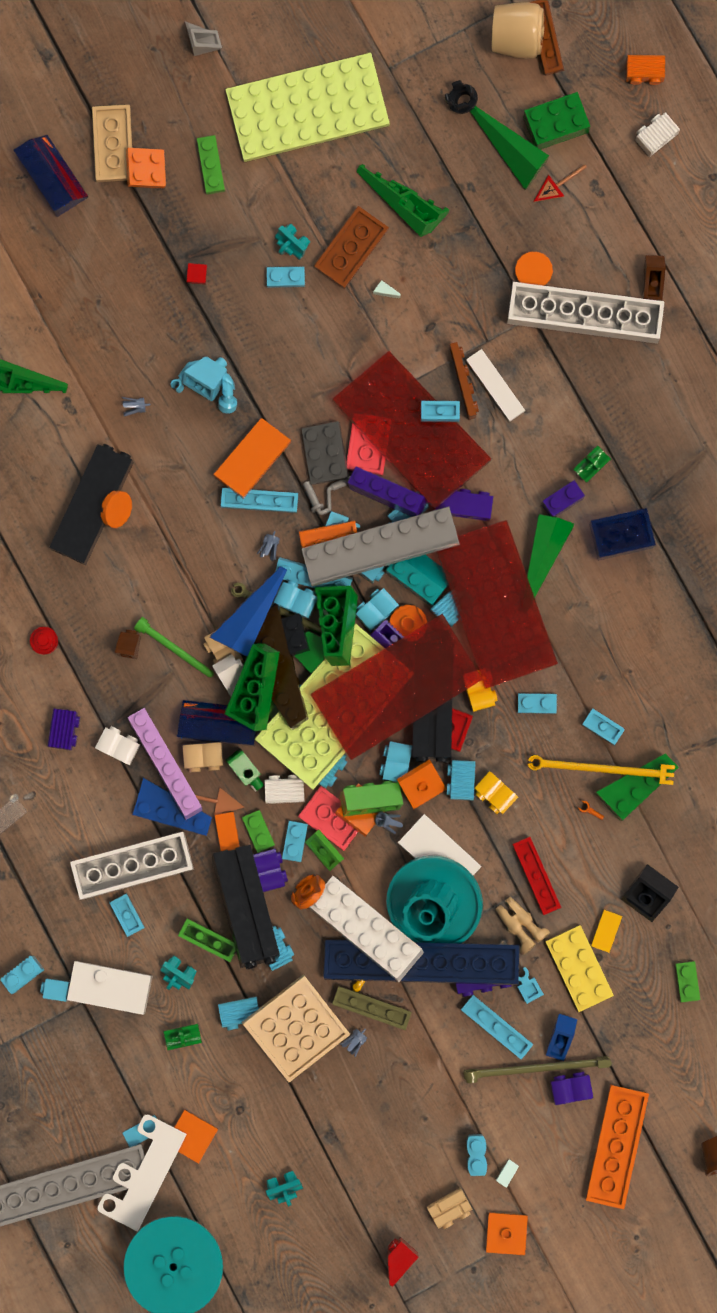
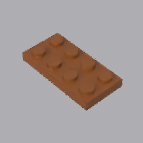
[314,206,389,289]

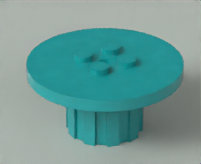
[386,856,483,944]
[124,1216,223,1313]

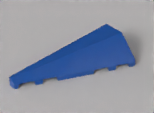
[210,566,287,657]

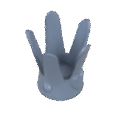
[122,397,151,417]
[257,531,280,561]
[375,812,403,834]
[340,1028,367,1057]

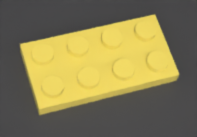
[545,925,614,1012]

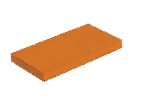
[214,418,291,499]

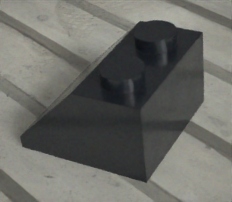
[621,864,679,922]

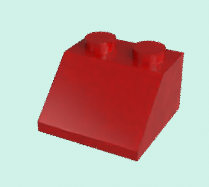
[388,1237,419,1287]

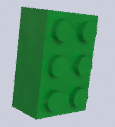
[523,92,591,150]

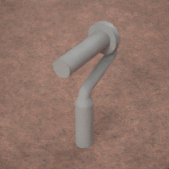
[303,476,351,515]

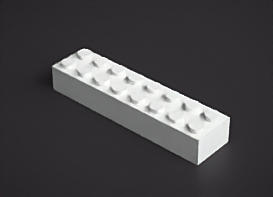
[507,282,664,343]

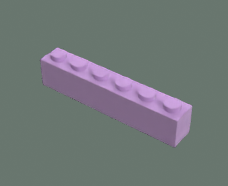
[128,708,202,820]

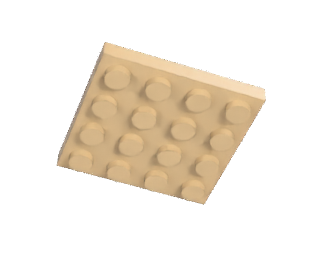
[242,974,350,1082]

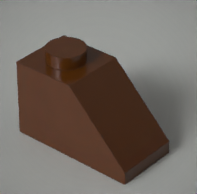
[643,255,666,300]
[115,629,141,659]

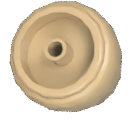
[492,2,544,59]

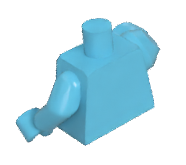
[171,357,237,413]

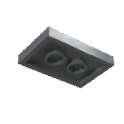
[302,421,349,485]

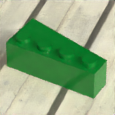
[315,586,358,666]
[225,644,280,731]
[594,753,679,821]

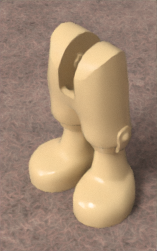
[495,897,550,955]

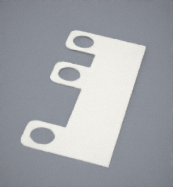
[98,1115,187,1232]

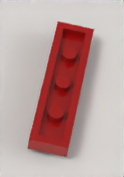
[512,837,562,915]

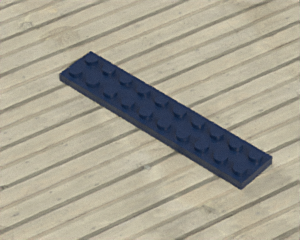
[324,940,520,985]

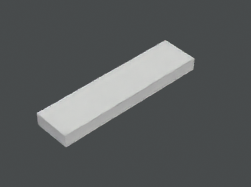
[466,349,525,422]

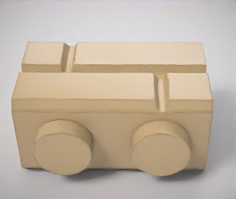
[427,1187,473,1230]

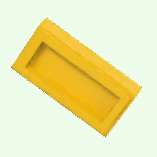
[591,910,622,953]

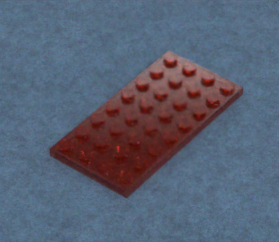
[332,351,491,510]
[436,520,558,689]
[310,614,483,760]

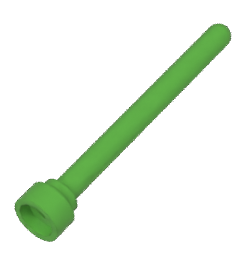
[134,617,214,677]

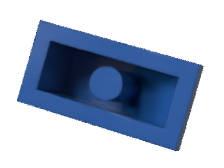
[546,1014,578,1061]

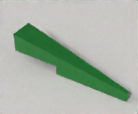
[470,106,549,190]
[356,164,449,237]
[0,359,68,393]
[521,514,574,612]

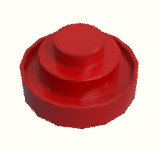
[30,627,59,655]

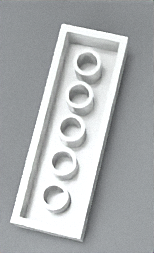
[70,832,194,900]
[309,876,424,982]

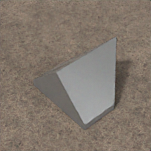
[185,21,222,56]

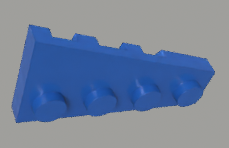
[133,778,212,836]

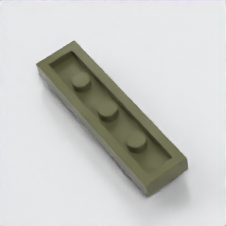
[332,986,412,1031]

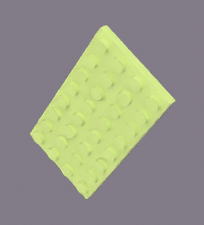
[226,53,390,162]
[255,624,414,790]

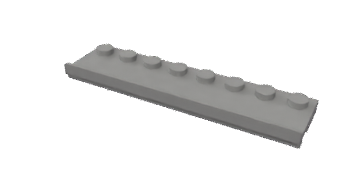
[302,507,460,587]

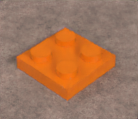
[126,148,166,188]

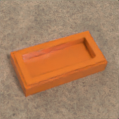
[215,812,240,851]

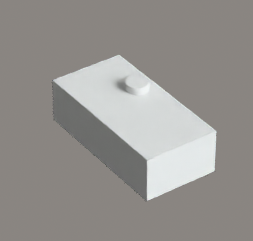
[398,814,481,875]
[67,961,153,1015]

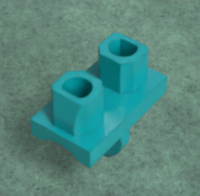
[275,224,310,260]
[160,956,197,990]
[266,1171,303,1207]

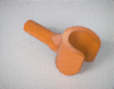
[578,801,604,820]

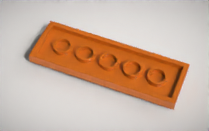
[585,1085,649,1209]

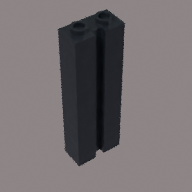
[49,444,134,565]
[412,642,454,763]
[212,845,280,969]

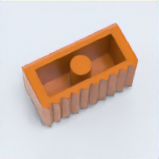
[626,55,665,85]

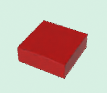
[186,263,207,285]

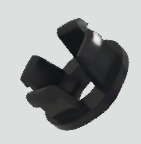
[445,80,478,114]

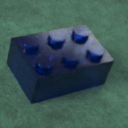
[589,508,656,561]

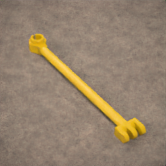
[528,755,675,785]

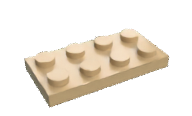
[92,105,133,182]

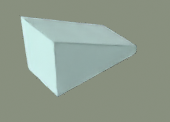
[373,280,401,298]
[496,1160,519,1188]

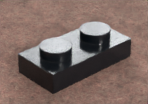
[281,613,310,656]

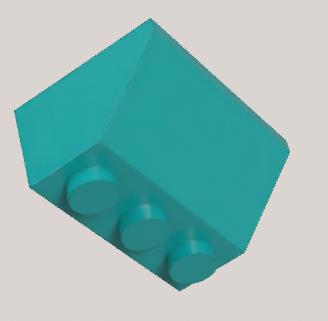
[386,555,454,607]

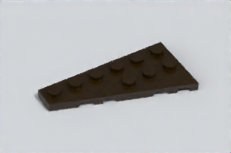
[243,604,309,730]

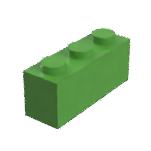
[340,781,403,817]
[178,918,236,962]

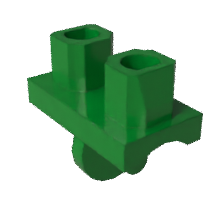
[573,446,611,483]
[163,1024,202,1051]

